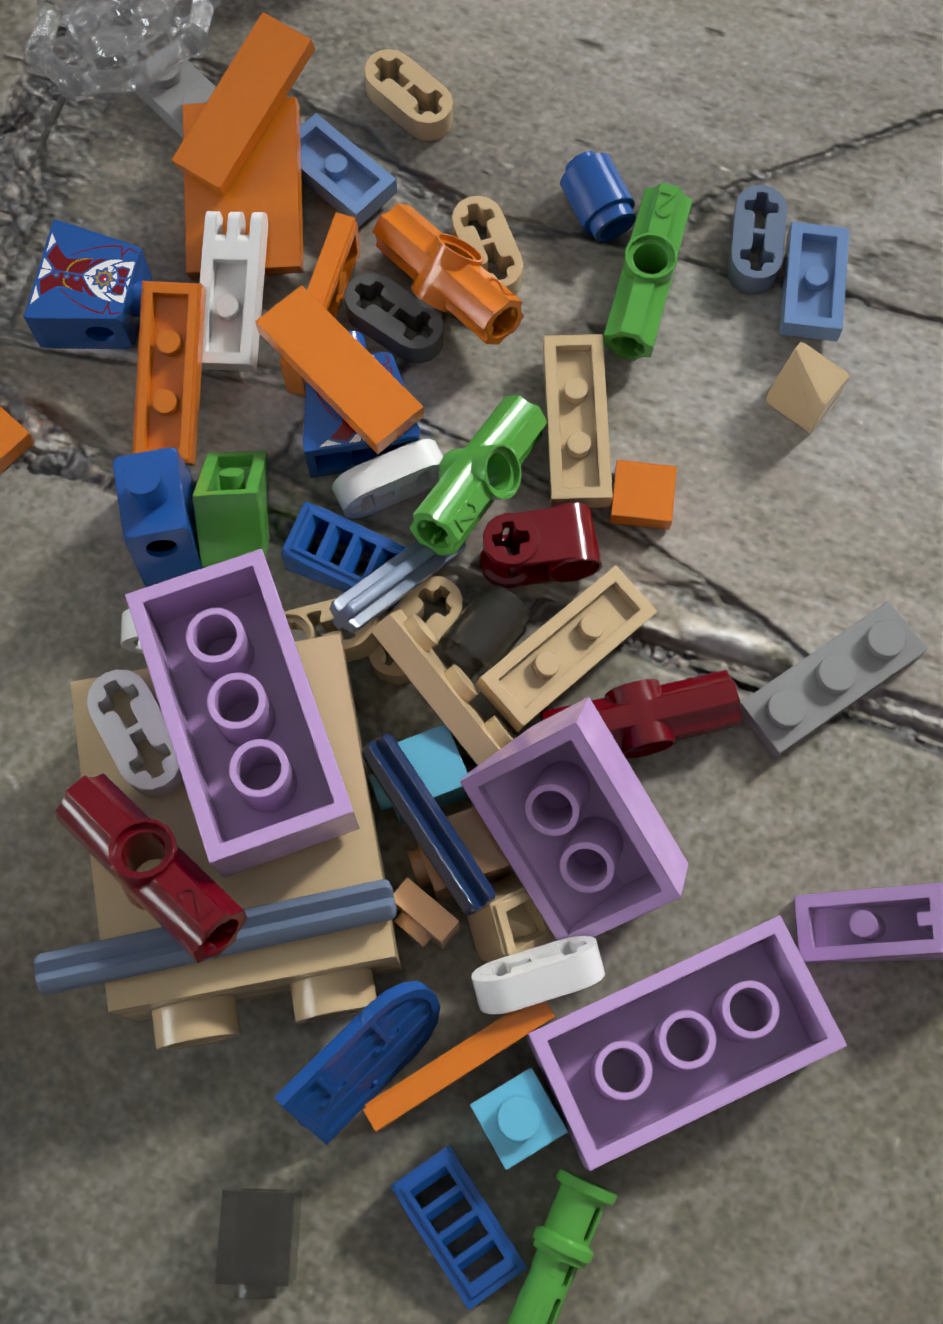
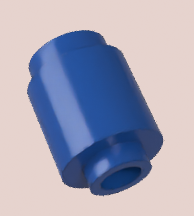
[560,151,636,242]

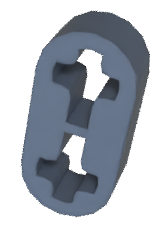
[726,185,787,294]

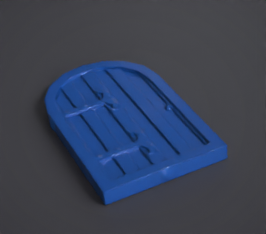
[274,981,441,1145]

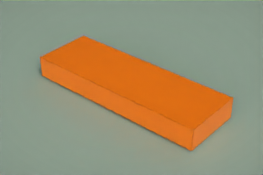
[171,12,315,196]
[280,212,361,397]
[132,281,206,466]
[255,285,424,454]
[363,1001,555,1132]

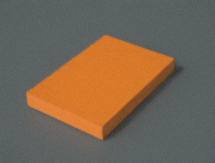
[182,97,304,279]

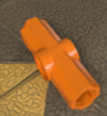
[372,203,524,345]

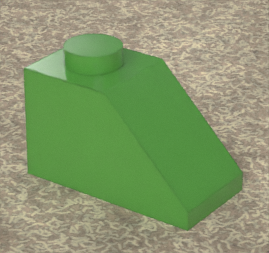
[193,450,270,567]

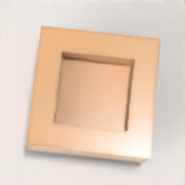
[393,877,460,950]

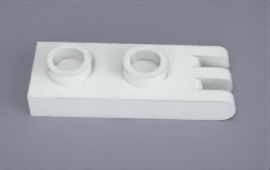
[200,211,268,371]

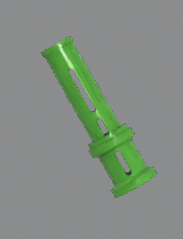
[507,1168,618,1324]

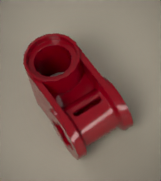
[480,503,602,588]

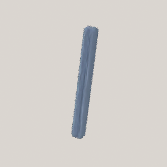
[34,879,397,994]

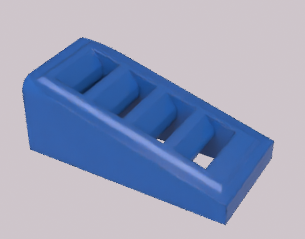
[281,502,406,610]
[390,1144,528,1310]

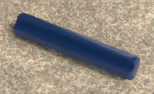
[362,734,495,916]

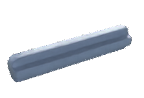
[329,541,466,633]

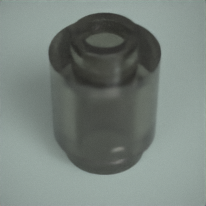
[440,585,531,680]

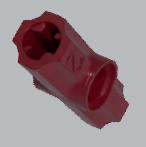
[540,670,742,759]
[54,773,247,963]

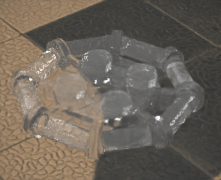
[22,0,221,102]

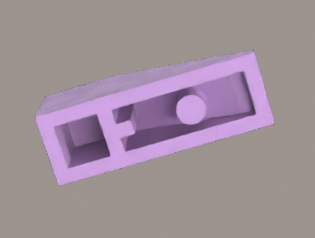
[794,882,943,963]

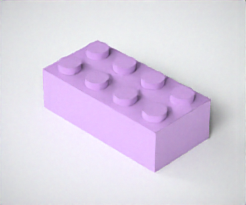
[125,549,360,877]
[525,915,847,1171]

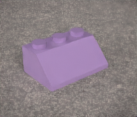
[460,697,689,940]

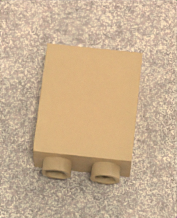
[70,633,402,1051]

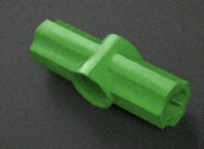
[603,183,693,361]
[409,395,548,556]

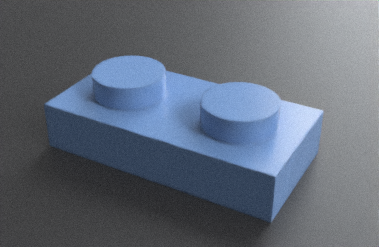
[300,113,397,227]
[779,222,850,342]

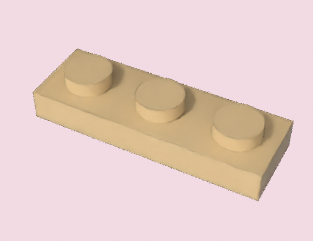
[542,334,613,508]
[475,565,657,733]
[370,609,515,765]

